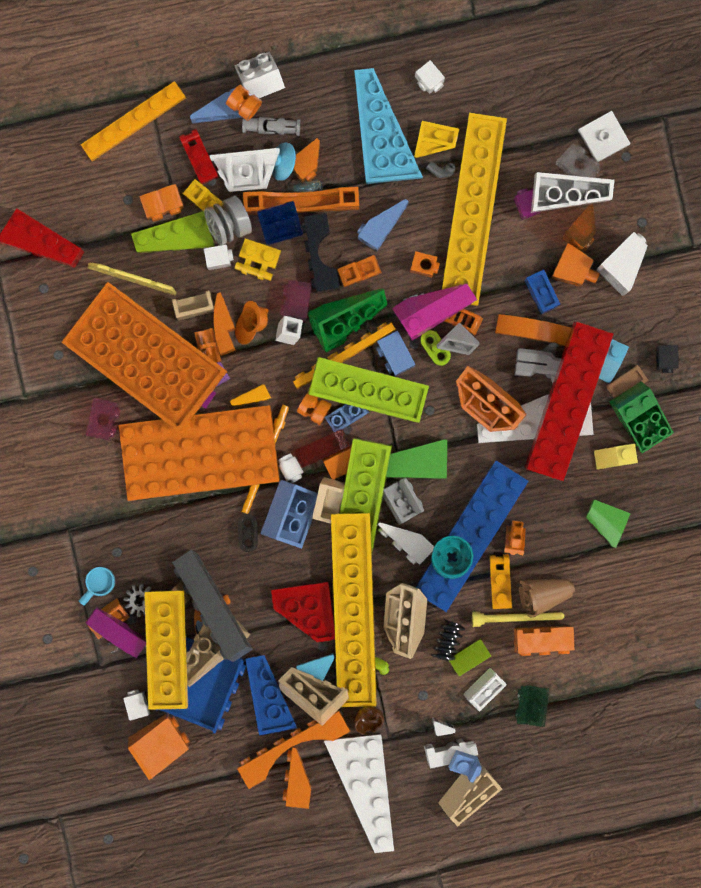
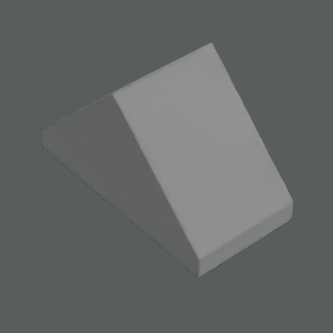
[437,323,479,355]

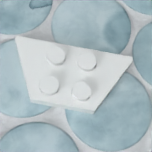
[210,148,280,192]

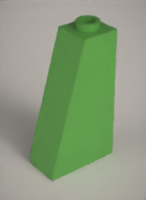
[386,440,447,479]

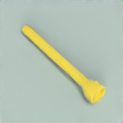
[472,611,564,627]

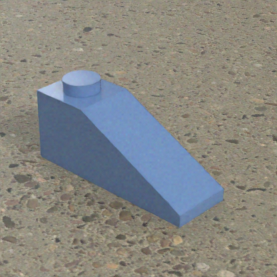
[190,88,242,123]
[357,199,409,251]

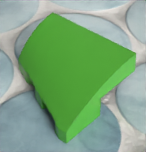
[586,500,630,548]

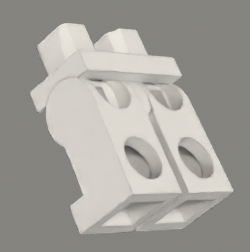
[424,739,478,769]

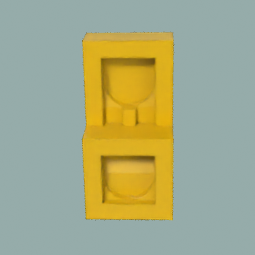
[183,179,223,211]

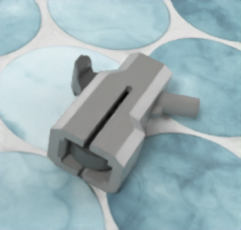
[514,343,561,384]

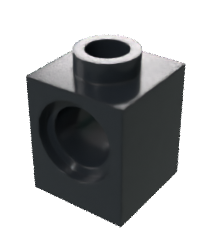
[656,345,679,373]

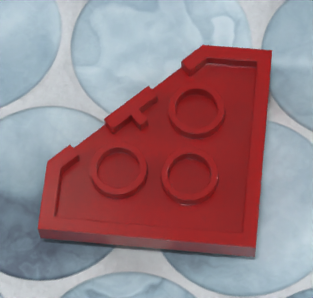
[271,582,335,642]

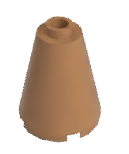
[519,579,575,618]

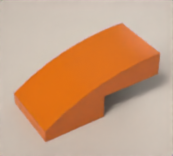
[337,255,382,287]

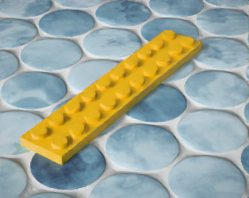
[442,113,507,306]
[331,513,377,707]

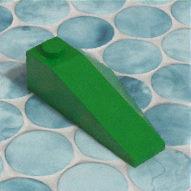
[307,288,388,353]

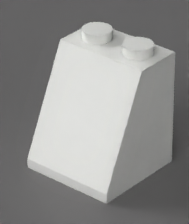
[597,232,648,296]

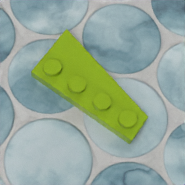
[131,211,215,253]

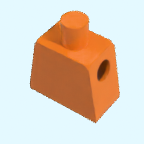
[551,243,600,287]

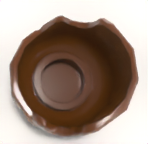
[354,706,384,735]

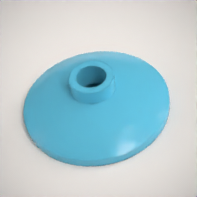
[272,142,296,181]

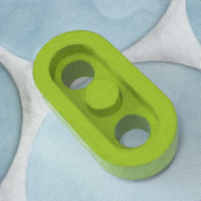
[420,330,451,366]

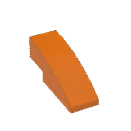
[214,292,236,356]

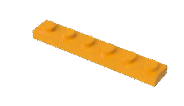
[81,81,186,161]
[293,322,396,390]

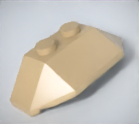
[383,583,427,659]

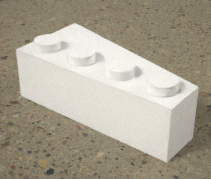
[531,172,614,213]

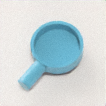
[79,567,115,606]

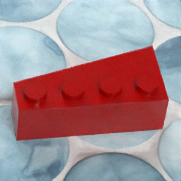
[0,208,85,268]

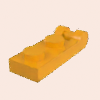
[489,554,512,609]

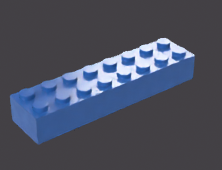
[415,461,529,612]

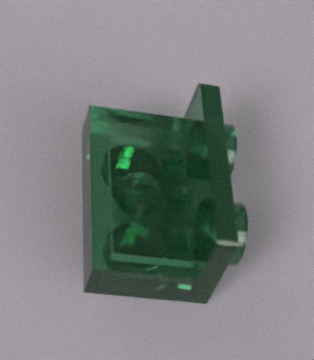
[515,685,549,727]

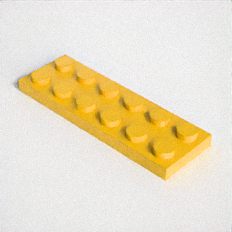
[144,591,188,710]

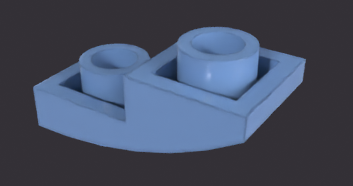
[325,404,369,433]

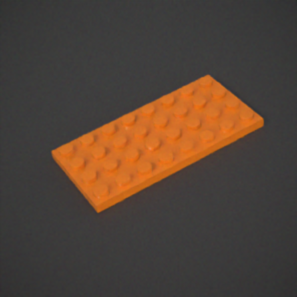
[62,282,227,433]
[119,405,280,501]

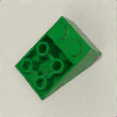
[609,381,674,453]

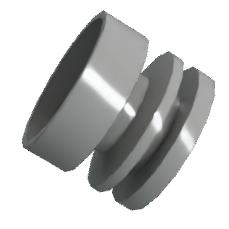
[204,196,252,246]

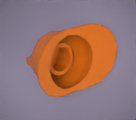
[235,301,268,345]

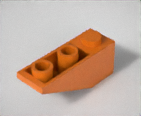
[283,746,311,809]

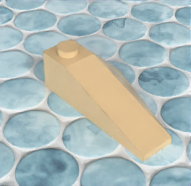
[186,620,251,687]

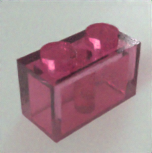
[280,280,312,323]

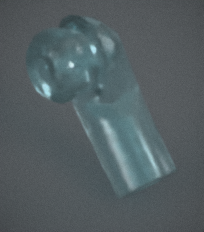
[294,179,323,193]

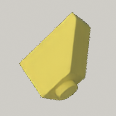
[594,444,638,469]

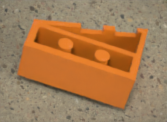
[514,626,575,656]

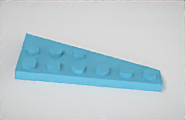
[355,68,423,184]

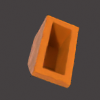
[293,138,320,183]

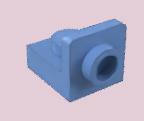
[448,750,482,783]

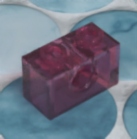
[86,398,121,441]

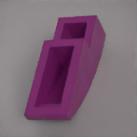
[86,607,146,658]

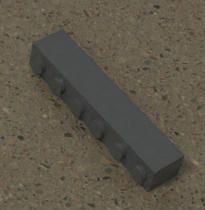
[172,550,253,662]

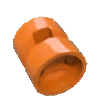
[226,85,262,121]
[297,391,332,425]

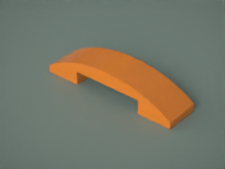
[495,314,572,346]

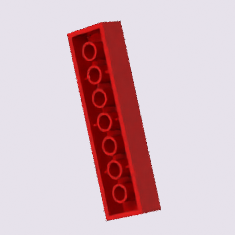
[524,322,614,481]

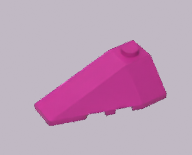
[392,284,477,341]

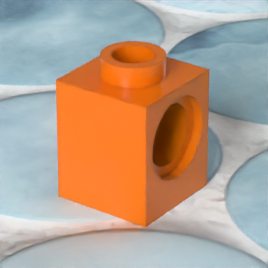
[410,251,440,278]

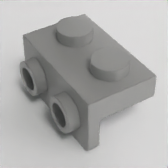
[383,478,424,525]

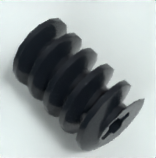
[431,619,465,662]

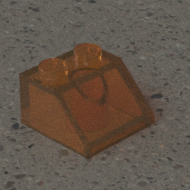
[561,203,596,251]

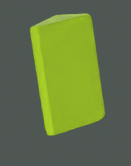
[449,639,491,676]

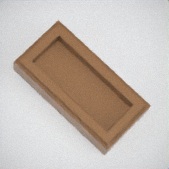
[605,365,648,398]

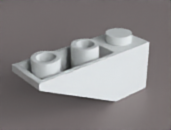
[378,523,434,565]

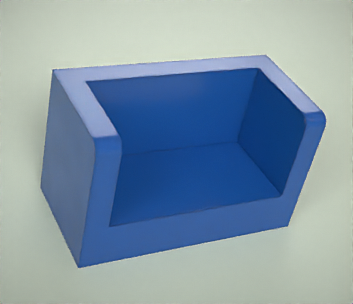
[525,270,560,315]

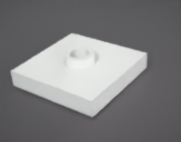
[578,111,630,163]

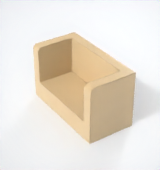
[172,291,214,321]
[312,477,345,523]

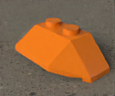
[456,366,527,432]

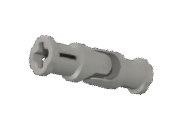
[242,117,301,136]

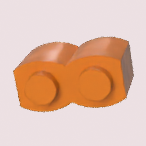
[140,184,184,222]

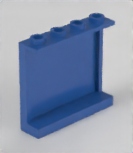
[154,636,247,733]

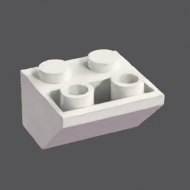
[235,52,285,98]

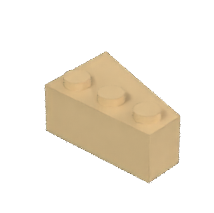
[278,667,349,726]
[438,761,502,826]

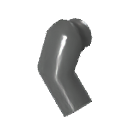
[426,161,455,178]

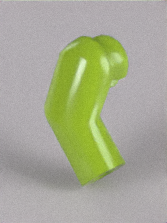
[375,657,389,675]

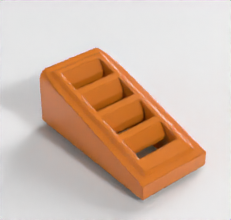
[444,309,483,335]

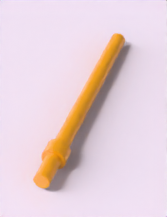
[241,404,289,514]

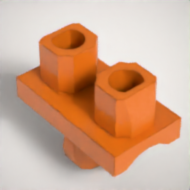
[194,328,222,363]
[504,520,526,555]

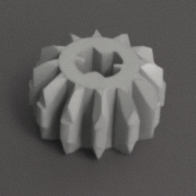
[124,584,151,617]

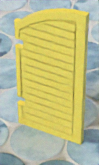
[87,263,177,296]

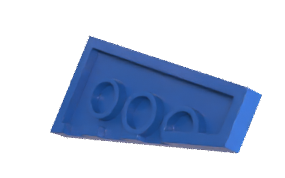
[245,655,297,735]

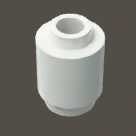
[278,453,304,483]

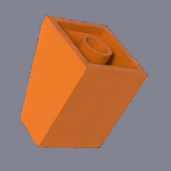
[128,713,190,780]

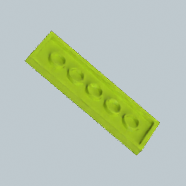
[308,357,429,423]
[340,438,392,552]

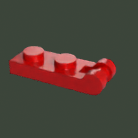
[179,129,218,185]

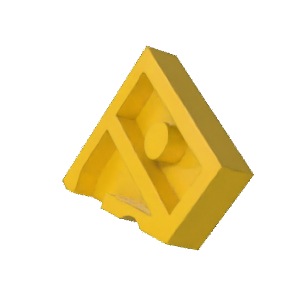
[414,121,459,158]

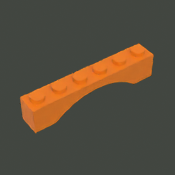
[243,187,359,215]
[237,710,350,789]

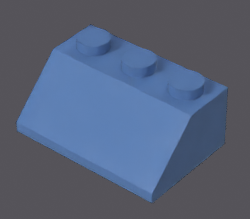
[261,480,318,549]

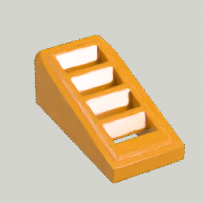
[230,384,272,406]

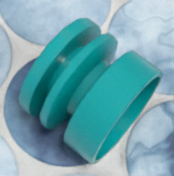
[431,536,474,579]

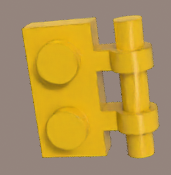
[235,238,281,281]

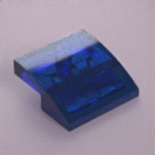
[257,201,303,245]

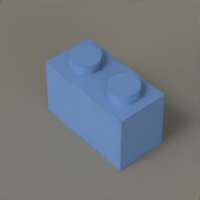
[375,331,415,377]

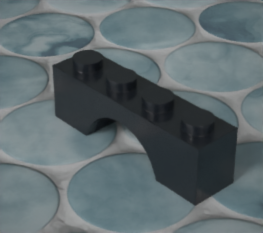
[301,213,340,294]

